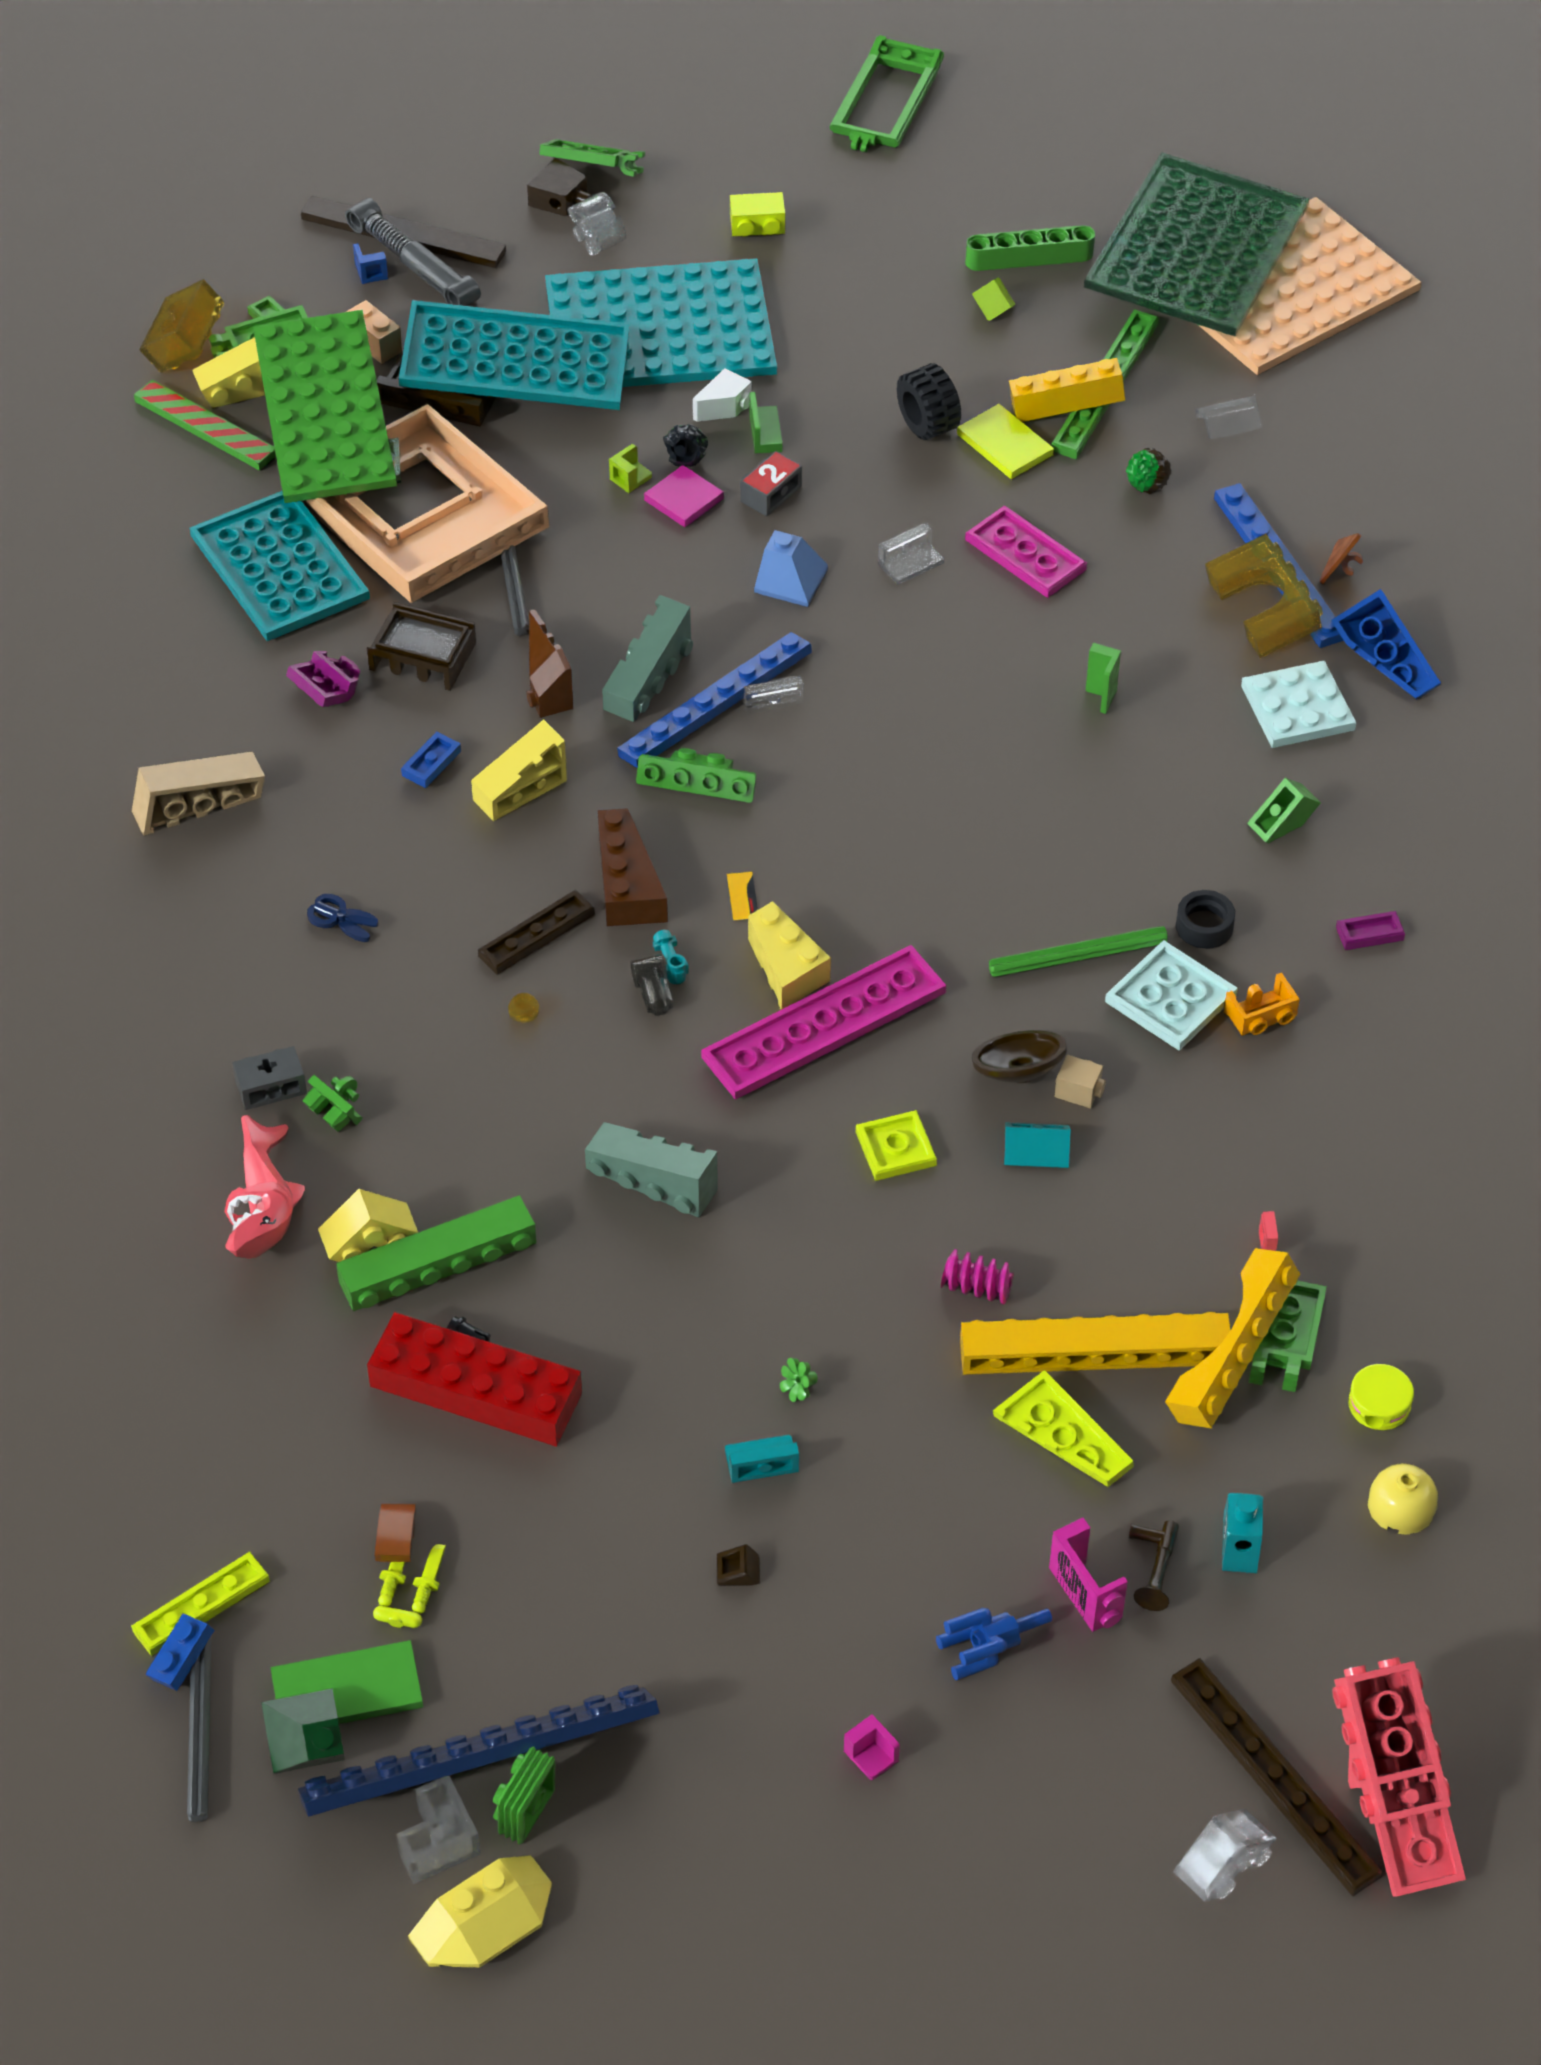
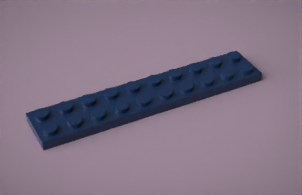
[298,1685,660,1817]

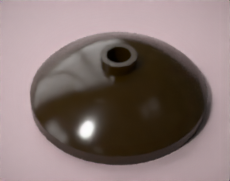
[972,1030,1067,1083]

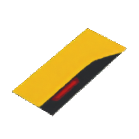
[727,872,758,920]

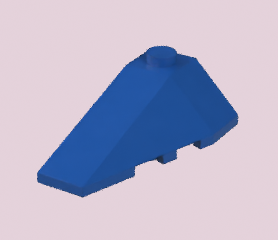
[1331,589,1441,700]

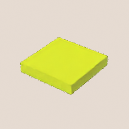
[855,1110,937,1181]

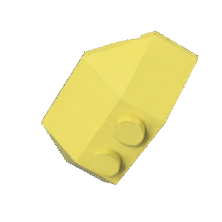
[408,1855,552,1968]

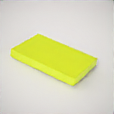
[957,404,1054,479]

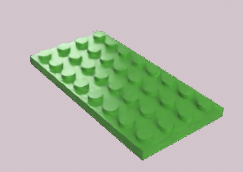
[253,310,397,503]

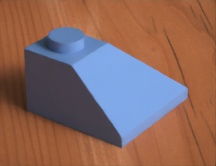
[754,530,828,607]

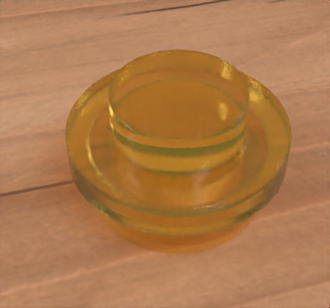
[508,993,540,1023]

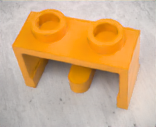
[1223,972,1300,1036]

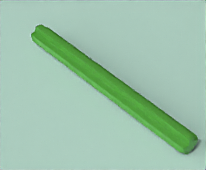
[989,926,1168,977]

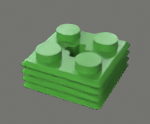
[493,1746,555,1845]

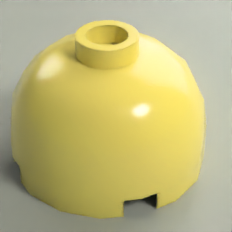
[1368,1463,1438,1535]

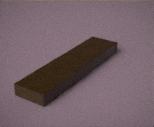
[478,890,595,975]

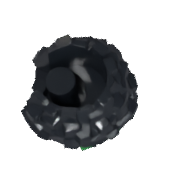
[663,424,708,467]

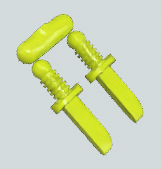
[373,1538,446,1628]

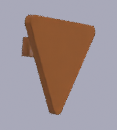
[1319,533,1363,584]

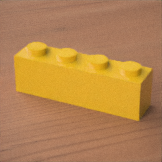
[1009,358,1125,422]

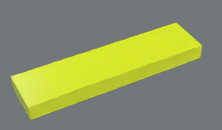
[131,1552,270,1656]

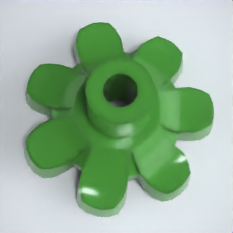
[779,1358,818,1402]

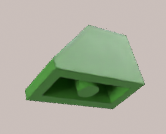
[1247,778,1321,843]

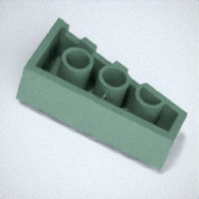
[602,595,693,722]
[585,1122,718,1218]

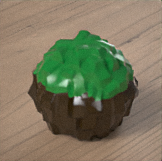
[1126,448,1172,495]

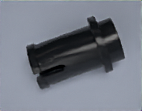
[447,1316,491,1342]

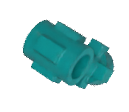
[653,930,689,984]

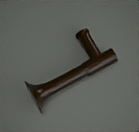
[1129,1520,1179,1611]

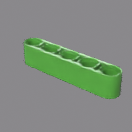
[965,225,1095,271]

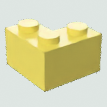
[318,1189,418,1262]

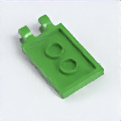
[539,139,645,177]
[208,305,308,358]
[1249,1280,1327,1392]

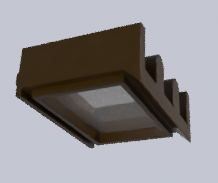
[367,602,476,691]

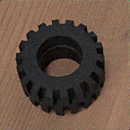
[896,363,961,440]

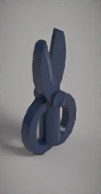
[307,894,378,942]

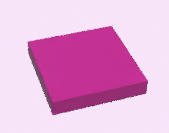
[644,466,724,527]

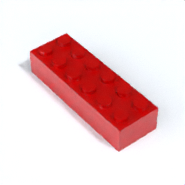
[367,1312,582,1447]

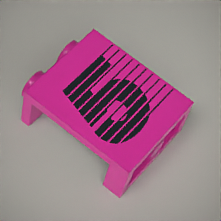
[1049,1518,1128,1632]

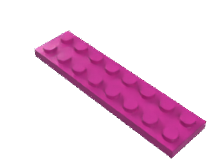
[701,945,946,1100]

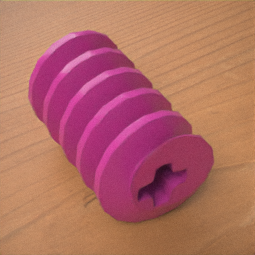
[941,1248,1014,1305]

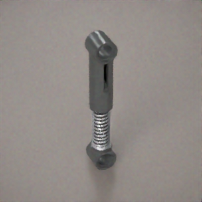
[345,198,481,306]

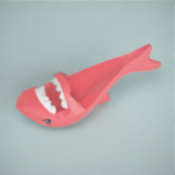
[224,1115,305,1259]

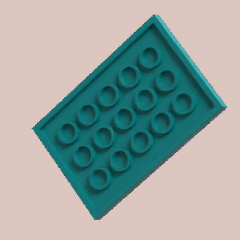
[189,491,370,641]

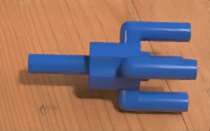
[936,1608,1052,1680]

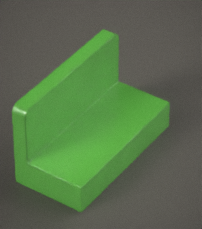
[749,392,782,453]
[1085,643,1121,714]

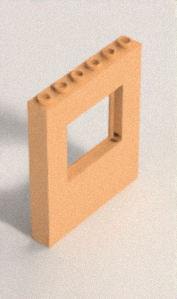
[302,404,549,603]

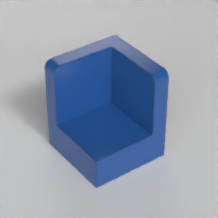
[353,243,388,284]

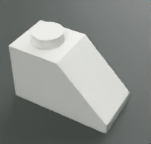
[693,369,752,422]

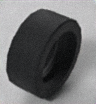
[1176,889,1236,949]

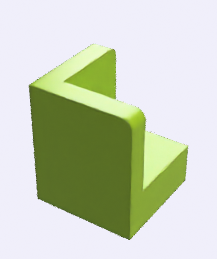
[972,277,1015,321]
[609,444,652,493]

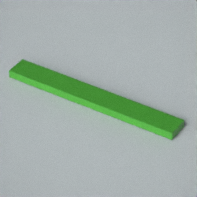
[1051,309,1159,459]

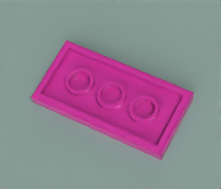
[965,505,1087,598]

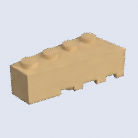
[132,752,265,836]

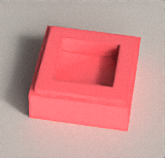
[1258,1211,1278,1251]

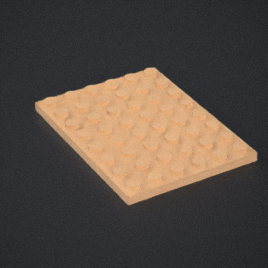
[1153,197,1421,375]

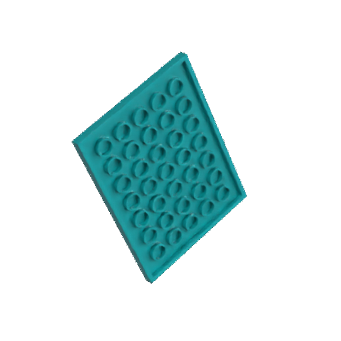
[545,258,777,387]

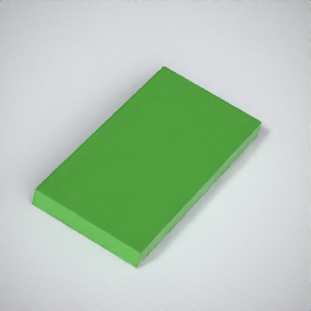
[270,1640,423,1724]

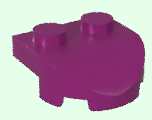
[286,651,360,707]

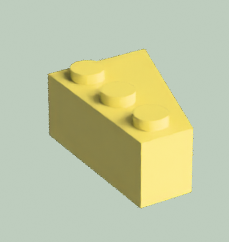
[192,337,265,408]
[471,719,567,822]
[748,901,831,1010]

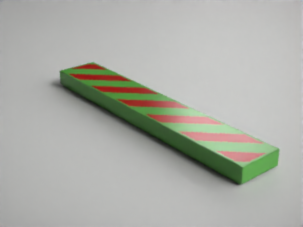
[134,380,276,470]

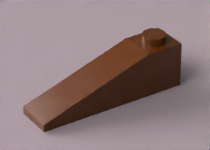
[526,609,573,718]

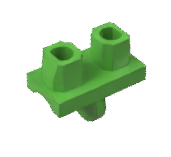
[303,1075,363,1132]

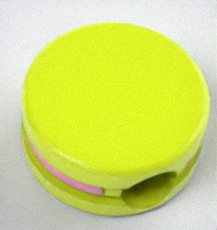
[1348,1364,1414,1430]

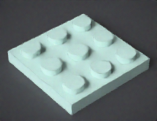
[1241,661,1356,748]
[1105,940,1238,1051]

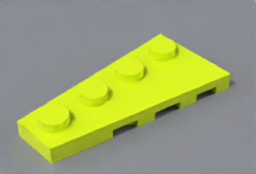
[993,1370,1134,1487]

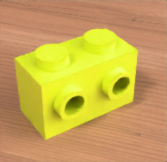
[730,192,785,236]

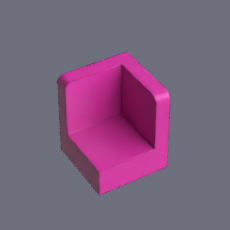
[844,1714,900,1780]

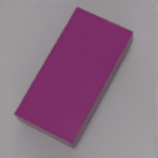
[1336,911,1405,950]

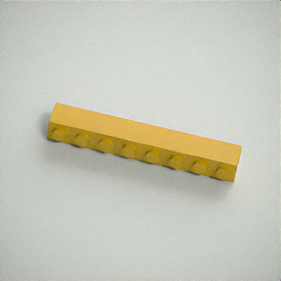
[960,1312,1231,1375]

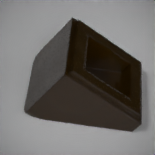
[717,1544,760,1586]

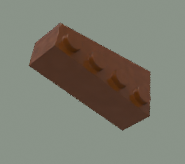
[598,808,668,926]

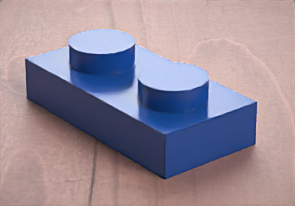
[401,731,461,788]
[146,1613,215,1691]

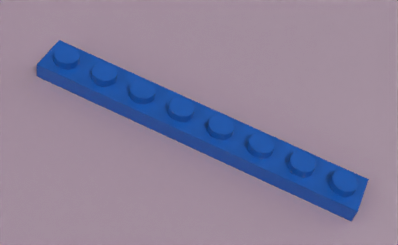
[1214,483,1344,648]
[617,632,812,768]

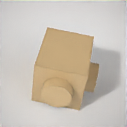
[1055,1055,1106,1109]

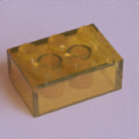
[139,279,225,373]

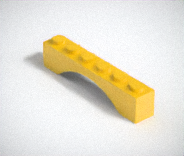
[1165,1248,1300,1429]

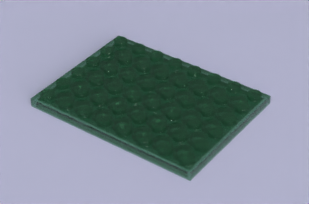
[1084,152,1310,336]

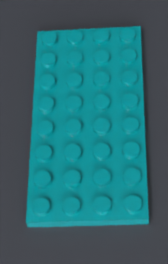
[399,300,630,410]

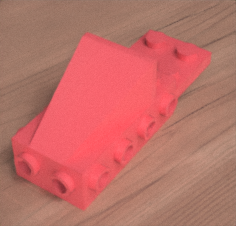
[1332,1657,1466,1897]

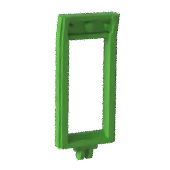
[830,35,944,153]

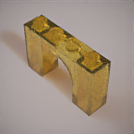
[1205,534,1323,658]

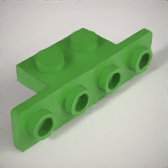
[636,748,757,803]

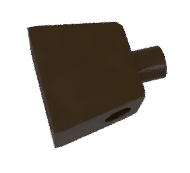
[527,158,594,216]

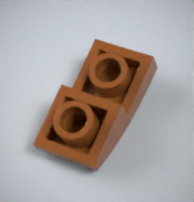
[375,1504,416,1562]

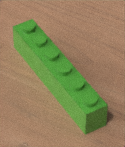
[336,1195,536,1312]

